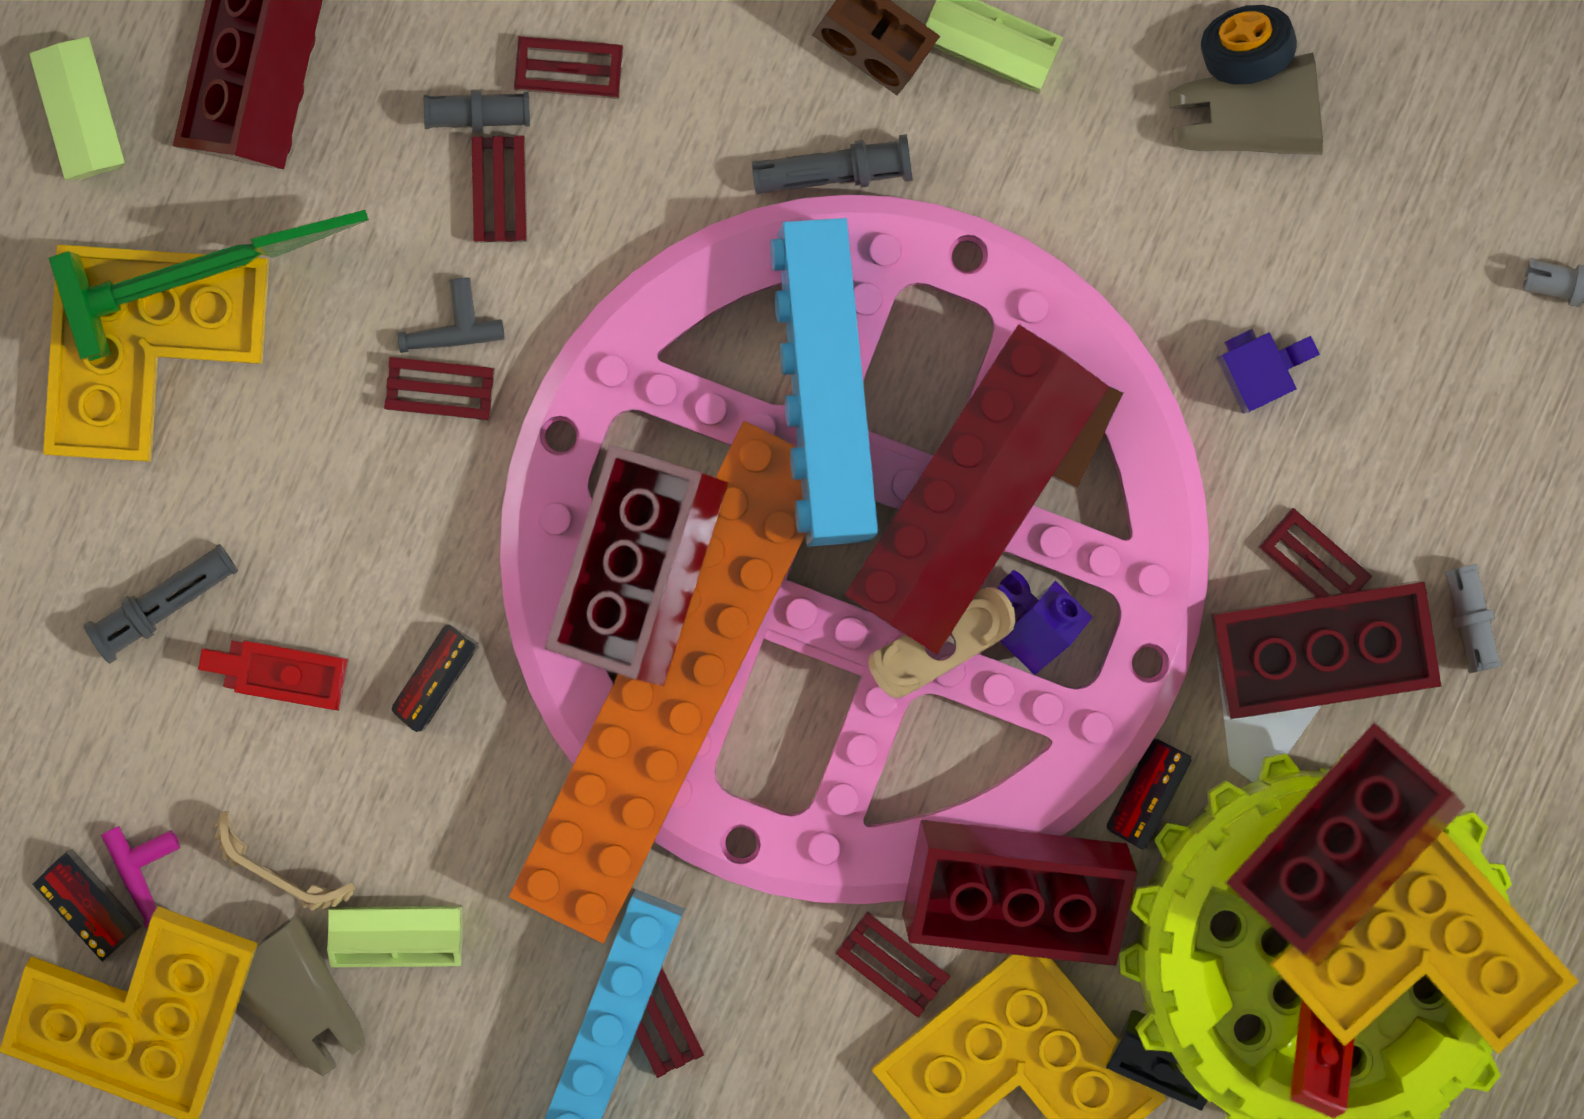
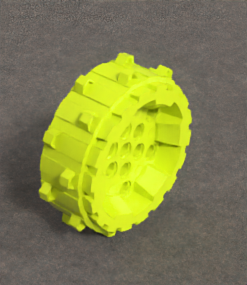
[1118,753,1512,1119]

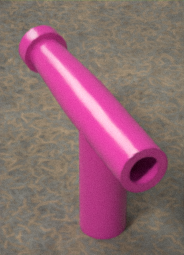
[101,826,181,929]

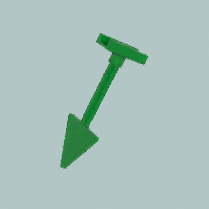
[49,210,369,361]

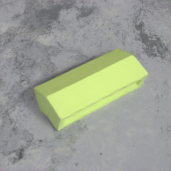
[926,0,1063,94]
[29,37,125,180]
[327,906,463,967]

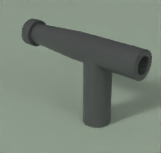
[398,277,505,353]

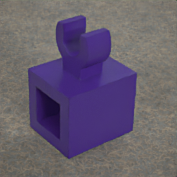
[1216,328,1320,414]
[997,570,1093,675]

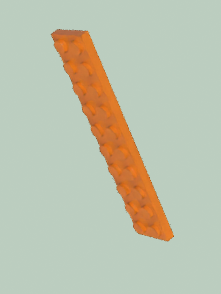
[508,420,806,944]

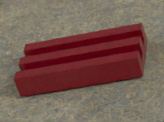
[514,36,623,99]
[472,135,527,243]
[384,357,495,421]
[1258,508,1372,597]
[835,911,951,1018]
[636,966,705,1078]

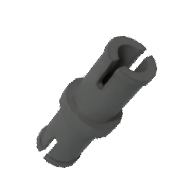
[424,89,530,132]

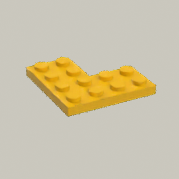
[43,245,270,462]
[1270,831,1579,1054]
[0,906,258,1119]
[871,954,1167,1119]

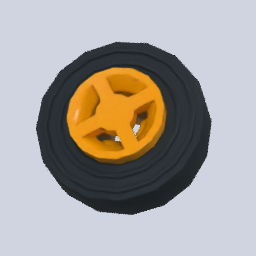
[1201,5,1297,85]

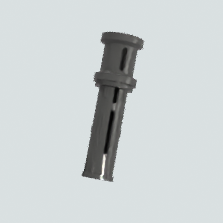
[752,134,913,195]
[83,544,238,664]

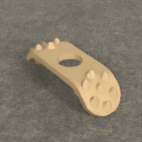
[868,587,1016,699]
[215,811,356,911]

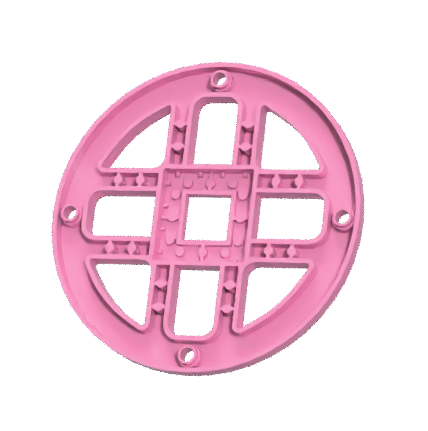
[500,195,1209,904]

